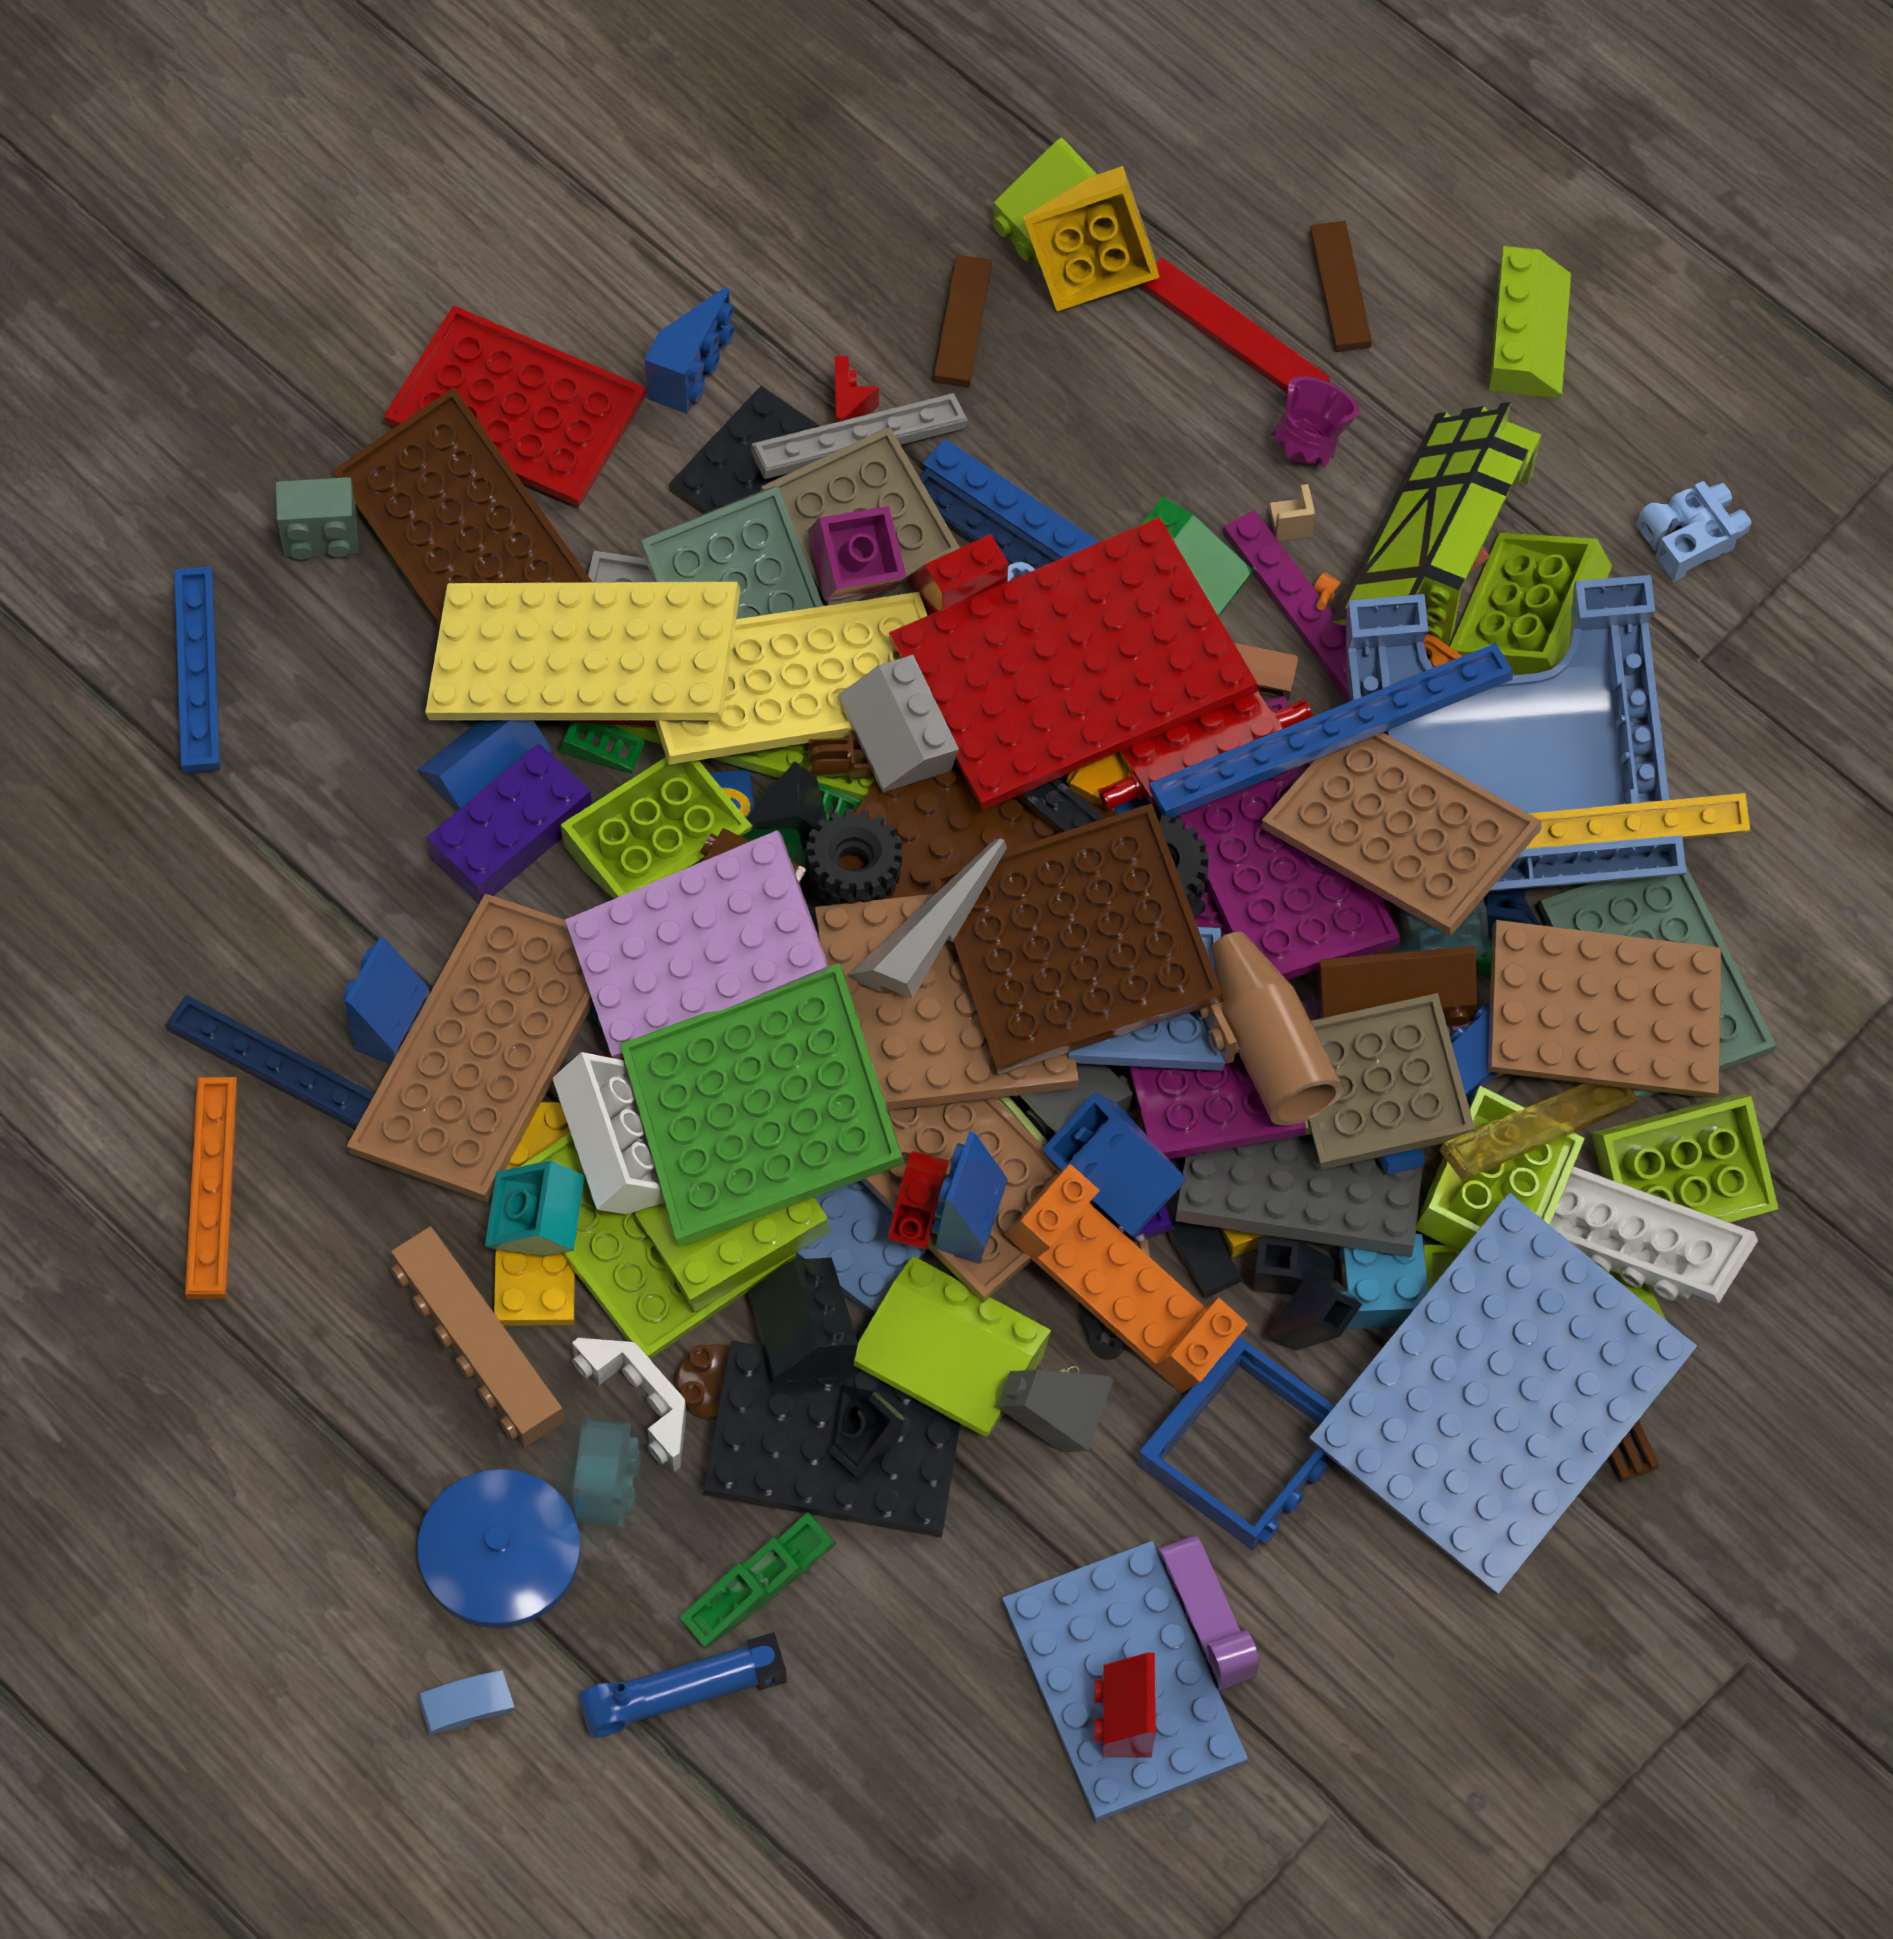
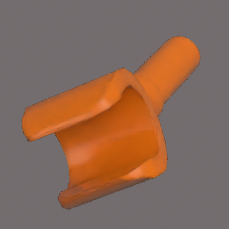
[1314,572,1341,610]

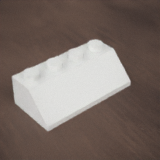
[553,1052,665,1214]

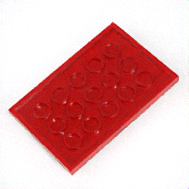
[384,305,647,508]

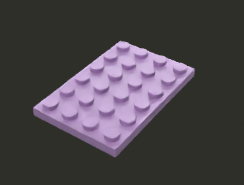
[565,830,829,1059]

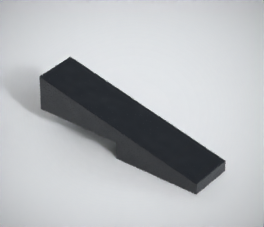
[1165,1159,1242,1298]

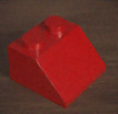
[1094,1652,1156,1758]

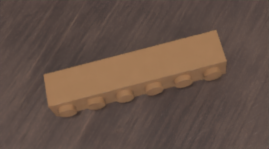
[390,1226,564,1448]

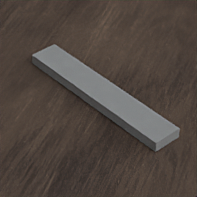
[751,393,968,479]

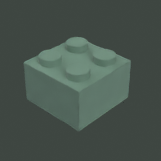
[276,477,359,560]

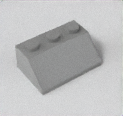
[838,655,959,793]

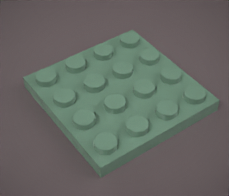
[639,486,823,619]

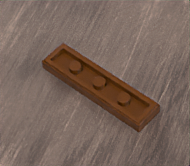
[1310,221,1372,352]
[934,255,992,387]

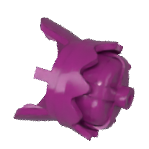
[1270,376,1360,467]

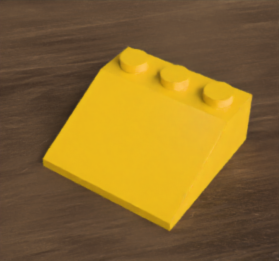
[1023,166,1160,312]

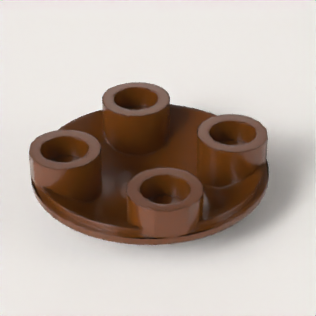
[676,1344,730,1420]

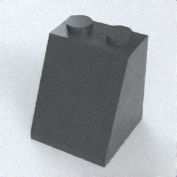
[1011,1063,1136,1142]

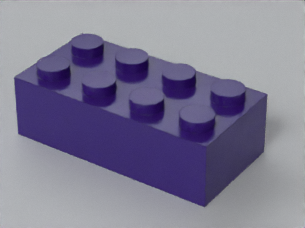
[426,743,592,904]

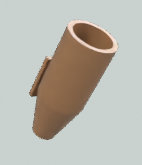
[1195,932,1343,1126]

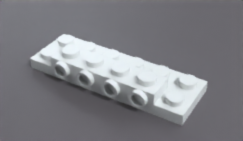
[1550,1166,1758,1304]

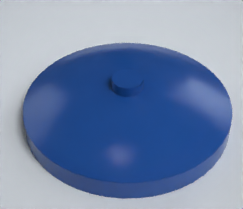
[417,1469,581,1628]

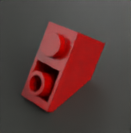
[887,1151,949,1249]

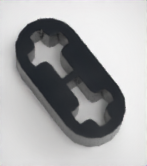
[1077,1301,1125,1360]

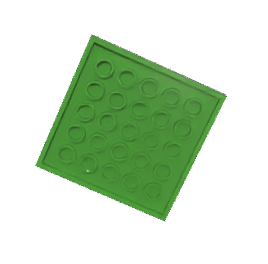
[620,963,905,1247]

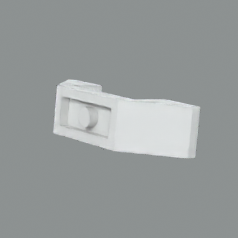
[572,1338,686,1472]

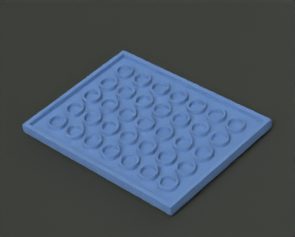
[1308,1193,1697,1595]

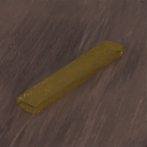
[1439,1083,1639,1181]

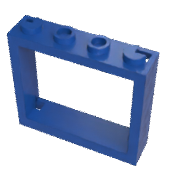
[1138,1336,1335,1551]

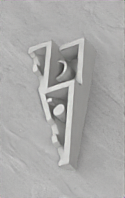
[848,838,1007,999]

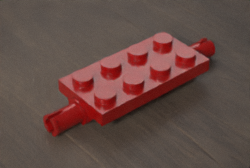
[1098,692,1313,811]

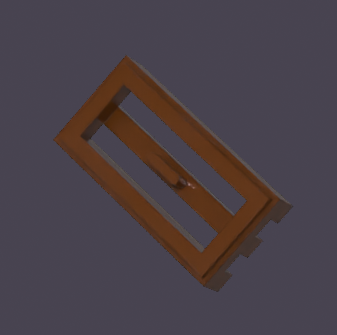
[1609,1420,1659,1482]

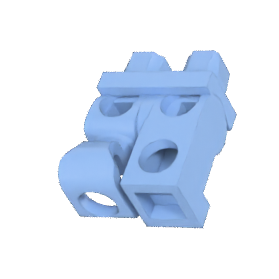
[1636,481,1752,582]

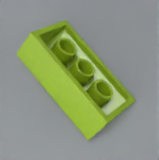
[1489,246,1571,399]

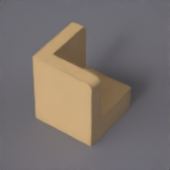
[1269,484,1315,541]

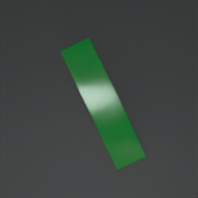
[680,1512,837,1648]

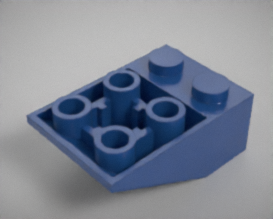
[645,287,735,414]
[343,937,430,1065]
[1042,1092,1187,1237]
[931,1131,1007,1263]

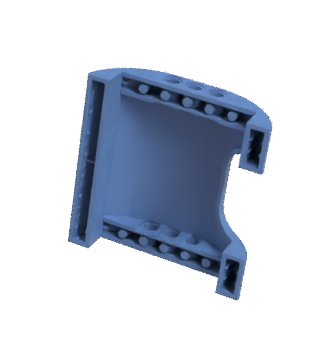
[1346,575,1687,901]

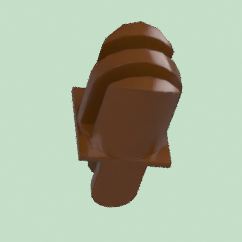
[808,731,875,783]

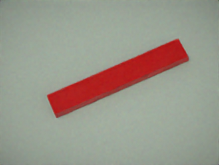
[1139,257,1330,394]

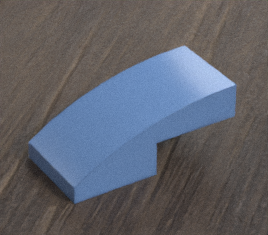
[418,1670,514,1734]

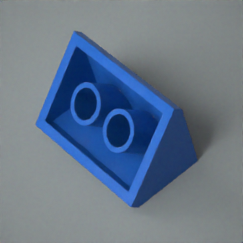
[417,720,553,811]

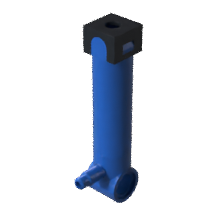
[578,1632,787,1737]

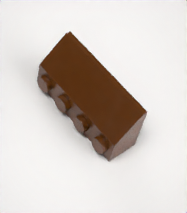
[1314,946,1477,1026]

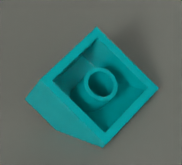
[485,1161,585,1256]

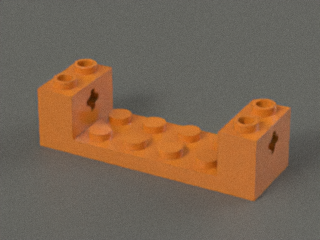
[1004,1164,1248,1393]

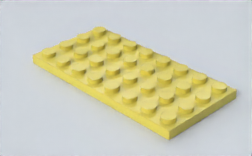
[425,582,741,720]
[655,592,928,765]

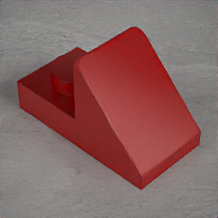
[834,356,879,422]

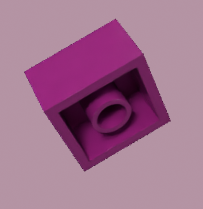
[807,506,907,601]

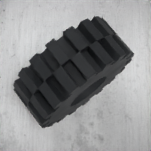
[805,809,903,905]
[1159,815,1209,908]

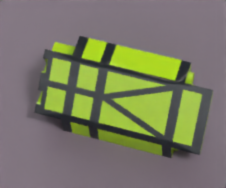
[1332,402,1541,646]

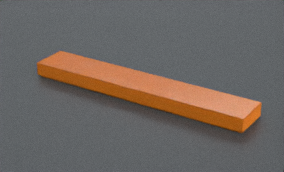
[185,1077,238,1299]

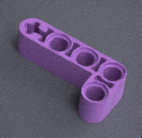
[1157,1534,1259,1691]

